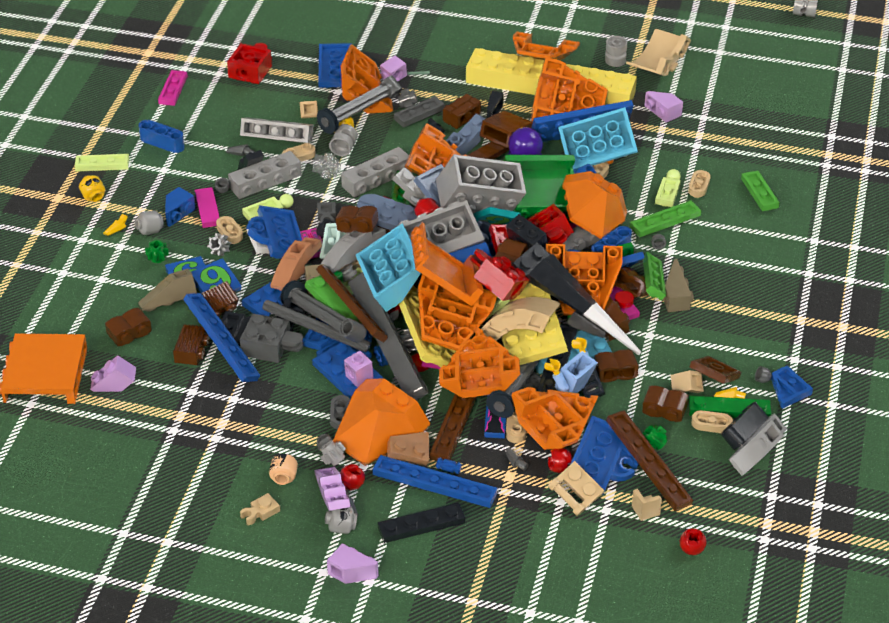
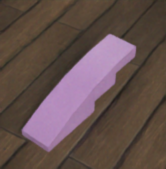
[314,467,350,511]

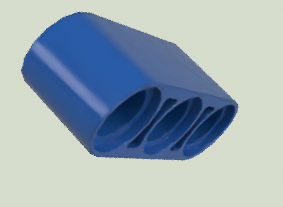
[139,120,185,153]
[591,226,632,252]

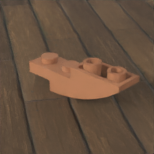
[271,237,322,291]

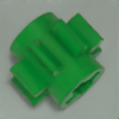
[145,240,169,263]
[642,425,667,450]

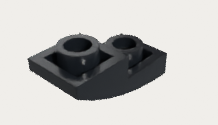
[238,150,264,170]

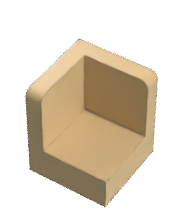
[670,370,704,393]
[632,489,662,521]

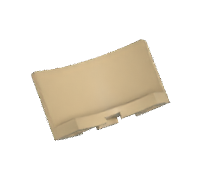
[626,29,691,76]
[481,297,560,341]

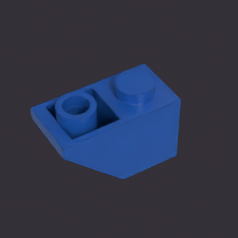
[165,187,196,227]

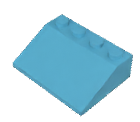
[558,107,638,170]
[356,223,421,312]

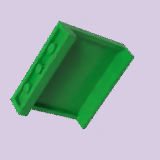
[503,155,575,219]

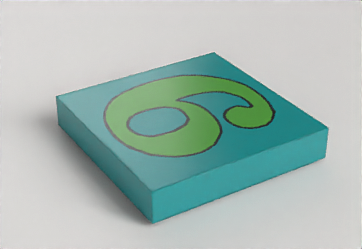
[473,207,521,225]

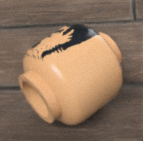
[269,454,298,485]

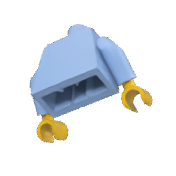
[544,337,598,393]

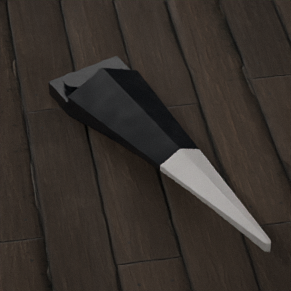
[512,243,641,355]

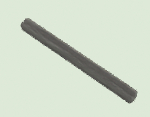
[262,300,370,352]

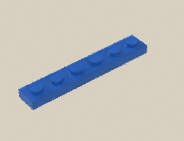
[183,293,261,382]
[373,455,498,508]

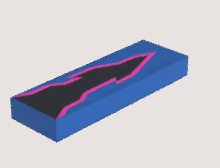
[484,395,506,439]

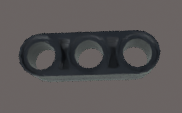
[720,401,768,450]

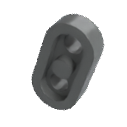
[330,395,350,429]

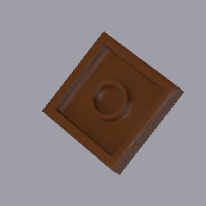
[689,356,742,384]

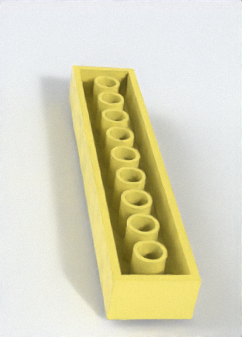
[466,48,637,105]

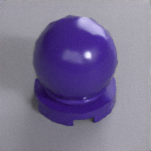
[508,127,543,155]

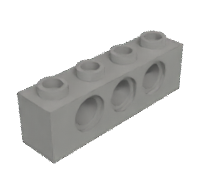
[240,117,314,143]
[341,147,410,197]
[228,151,302,199]

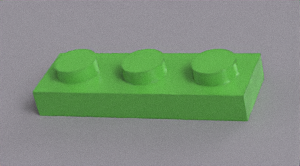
[741,171,779,211]

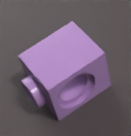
[380,56,407,82]
[344,351,374,387]

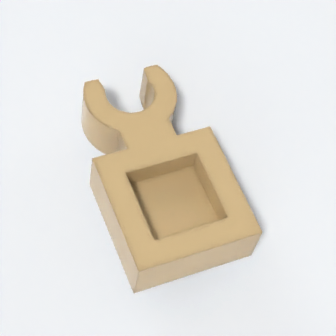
[240,493,280,525]

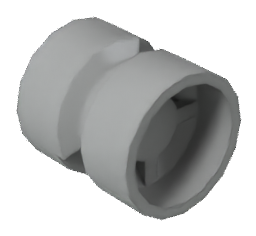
[793,0,818,18]
[605,36,627,67]
[329,124,358,157]

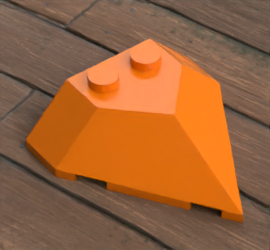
[439,328,520,398]
[511,387,598,450]

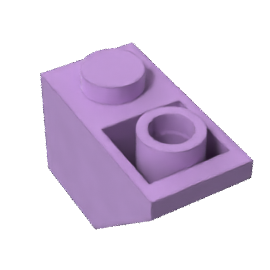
[645,91,683,122]
[90,356,136,392]
[327,543,378,584]

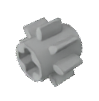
[207,233,232,256]
[320,440,346,466]

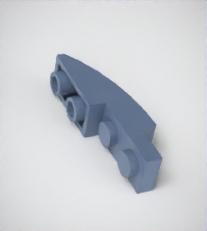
[446,114,486,155]

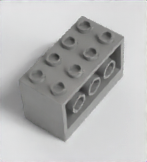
[397,200,485,253]

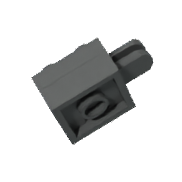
[240,314,303,363]

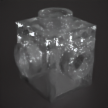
[312,153,341,179]

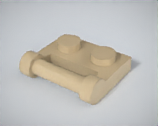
[548,461,604,516]

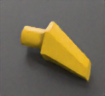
[103,214,128,236]
[714,387,746,398]

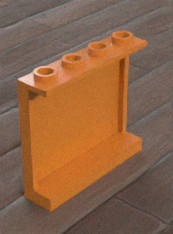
[410,222,484,306]
[0,333,87,404]

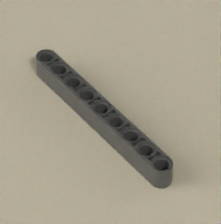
[348,272,429,401]

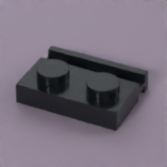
[221,311,251,346]

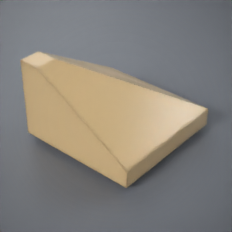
[300,101,318,118]

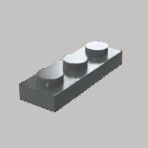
[394,96,445,128]

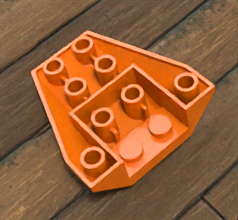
[546,244,623,315]

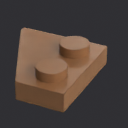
[387,432,429,466]

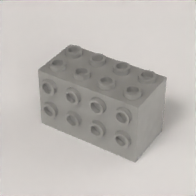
[436,154,526,213]

